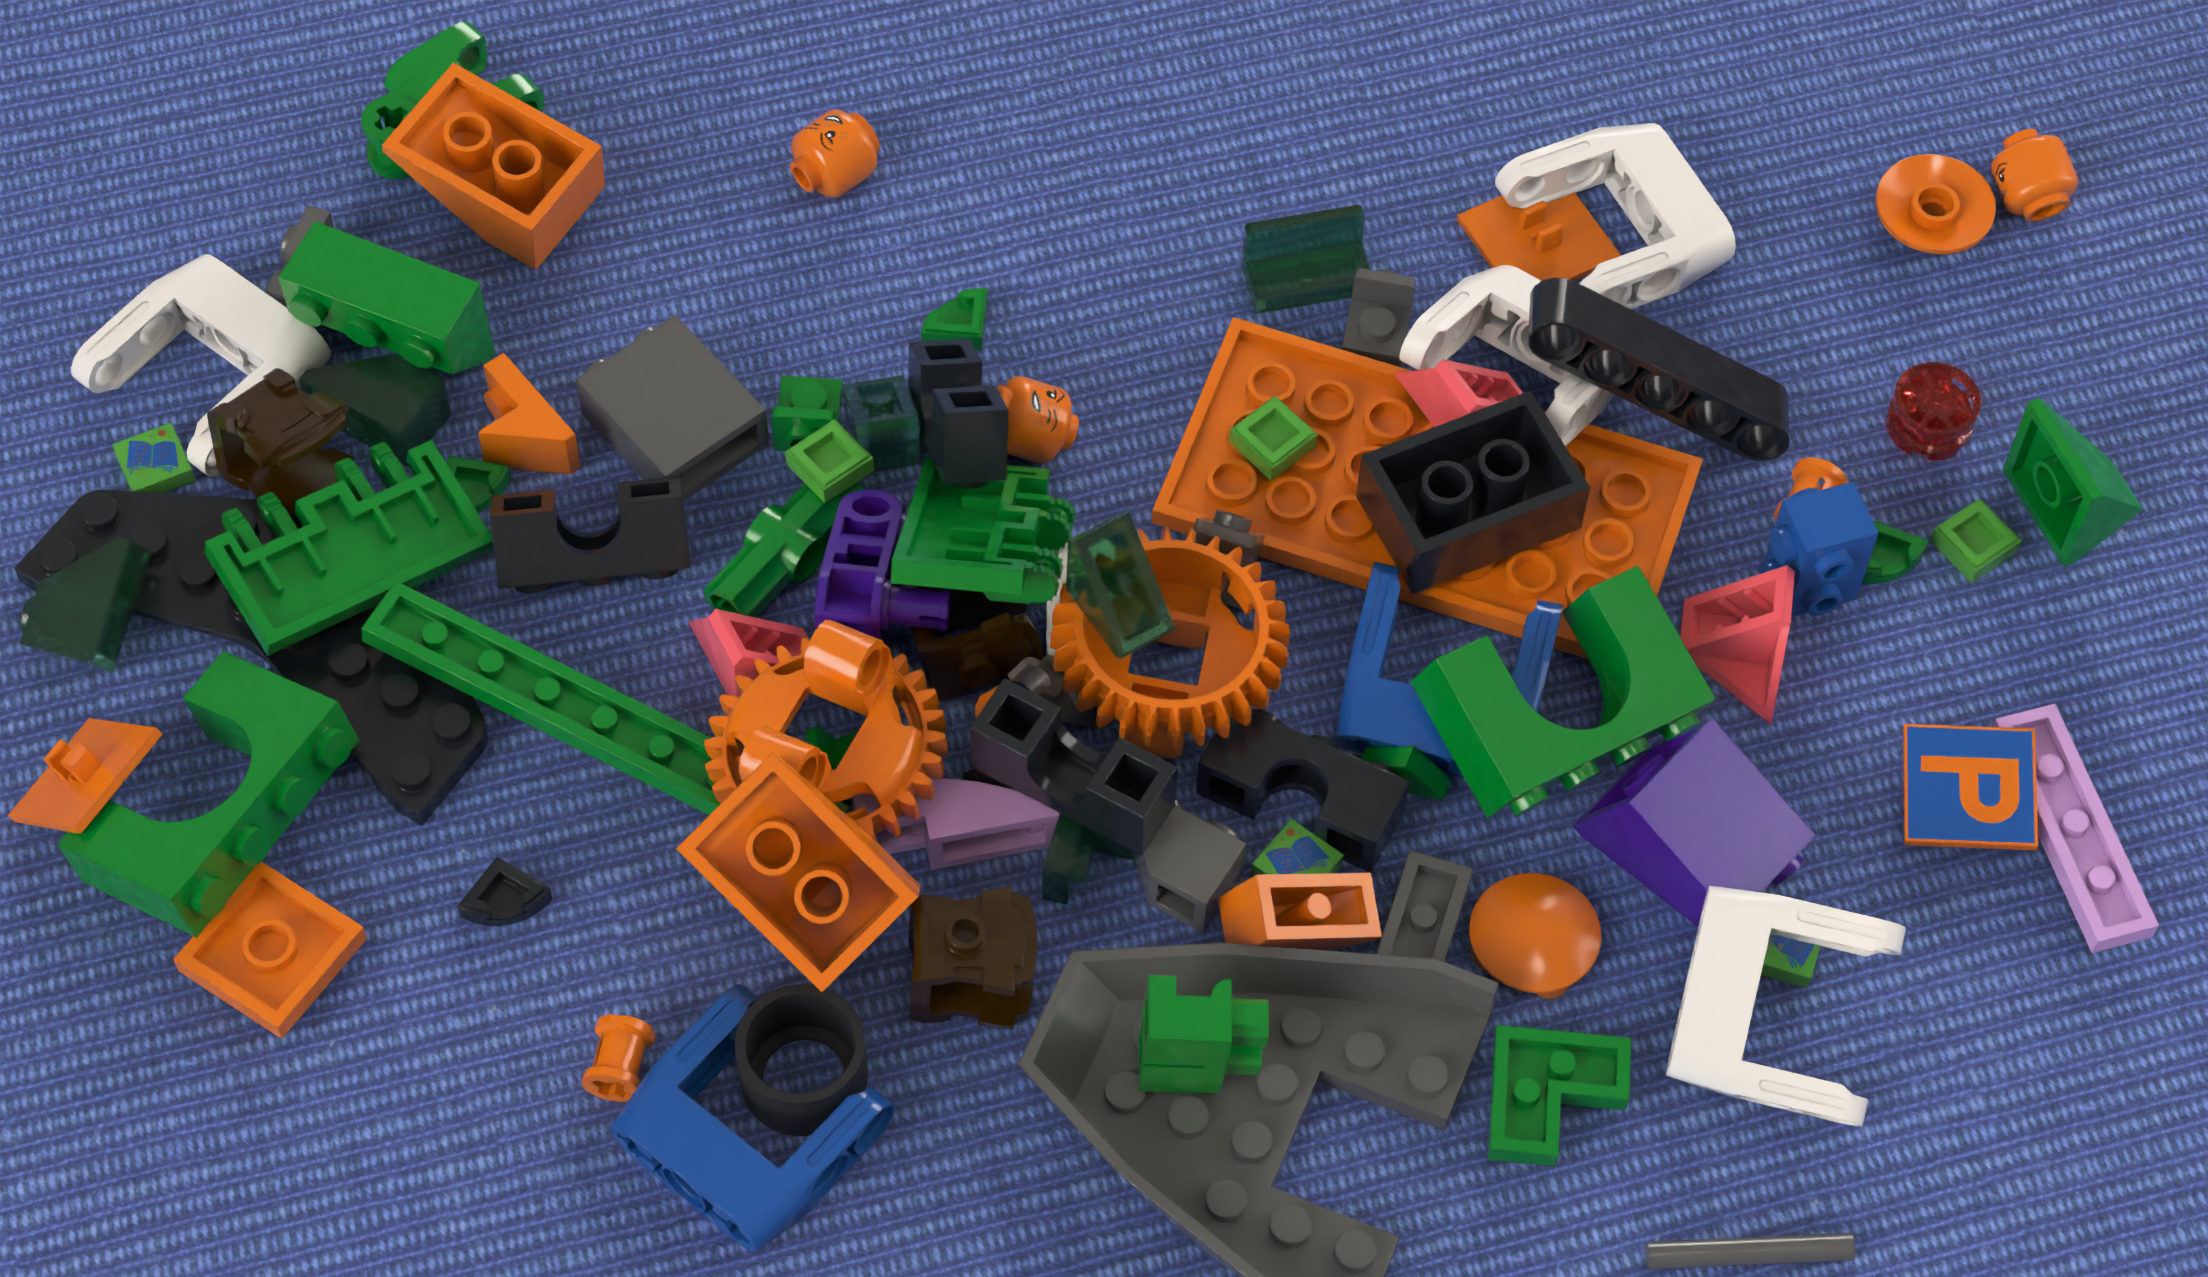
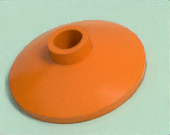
[1875,154,1996,255]

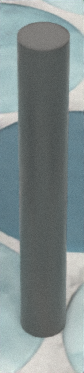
[1644,1233,1855,1270]

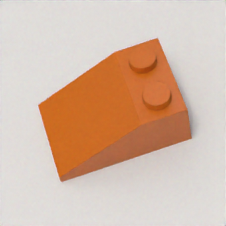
[382,63,605,270]
[676,751,921,992]

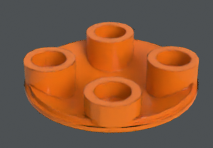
[1469,873,1602,999]

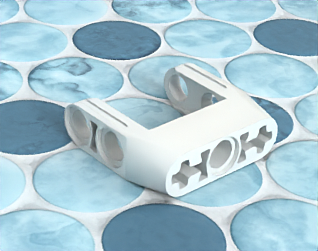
[1495,123,1736,309]
[71,254,331,477]
[1399,265,1614,447]
[1666,886,1906,1127]

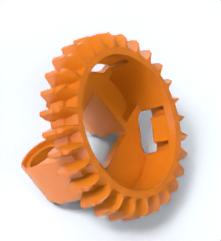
[1050,526,1290,760]
[704,620,948,842]

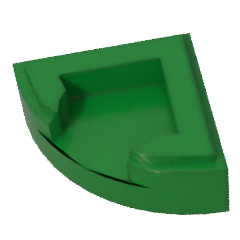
[921,288,988,350]
[446,456,511,513]
[1862,521,1929,584]
[1361,746,1451,799]

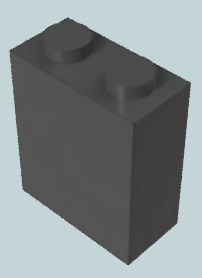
[576,315,769,501]

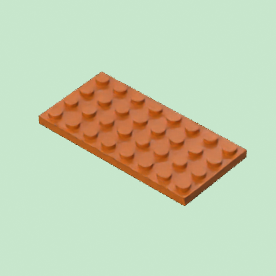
[1152,317,1703,659]

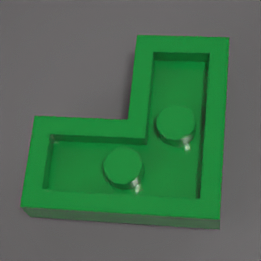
[1487,1025,1631,1166]

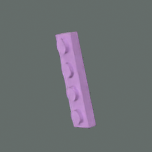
[1992,704,2159,953]

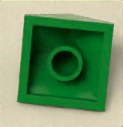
[2002,397,2143,567]

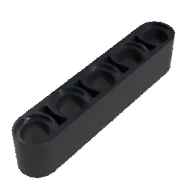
[1528,278,1790,461]

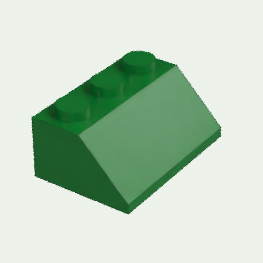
[278,221,495,375]

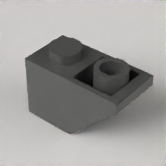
[1132,800,1247,934]

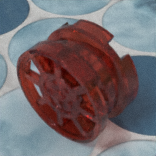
[1886,362,1981,461]

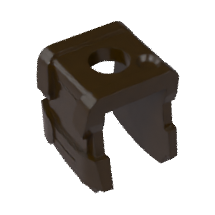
[207,368,355,521]
[902,585,1043,701]
[908,886,1038,1030]

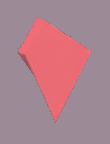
[1394,359,1523,427]
[1680,565,1795,725]
[688,609,808,697]

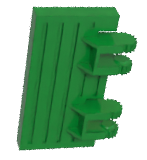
[204,440,494,656]
[891,458,1076,605]

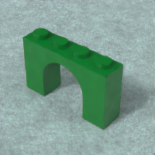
[1410,566,1716,819]
[57,651,360,938]

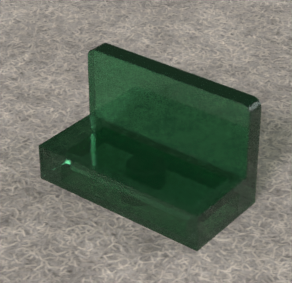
[1241,205,1370,314]

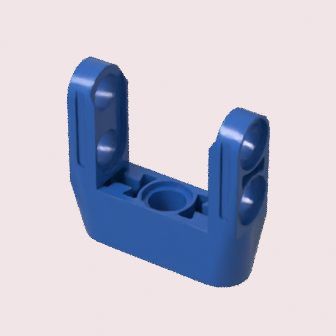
[1335,562,1563,778]
[610,984,895,1252]

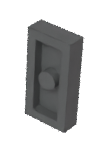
[1376,850,1473,962]

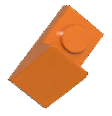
[478,353,581,474]

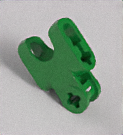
[361,21,545,179]

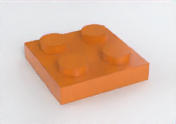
[173,862,367,1039]

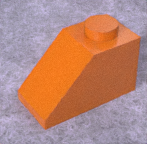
[1218,873,1382,951]

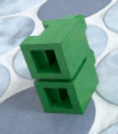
[1138,975,1269,1093]

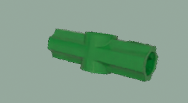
[704,482,865,618]

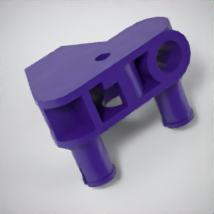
[814,490,951,648]

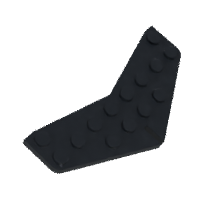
[14,490,488,826]

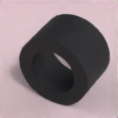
[735,984,868,1136]

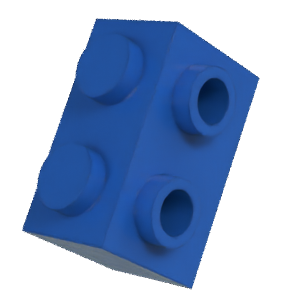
[1760,481,1879,617]

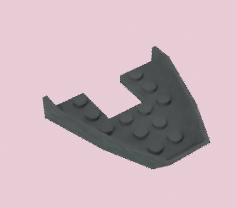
[1018,943,1499,1277]

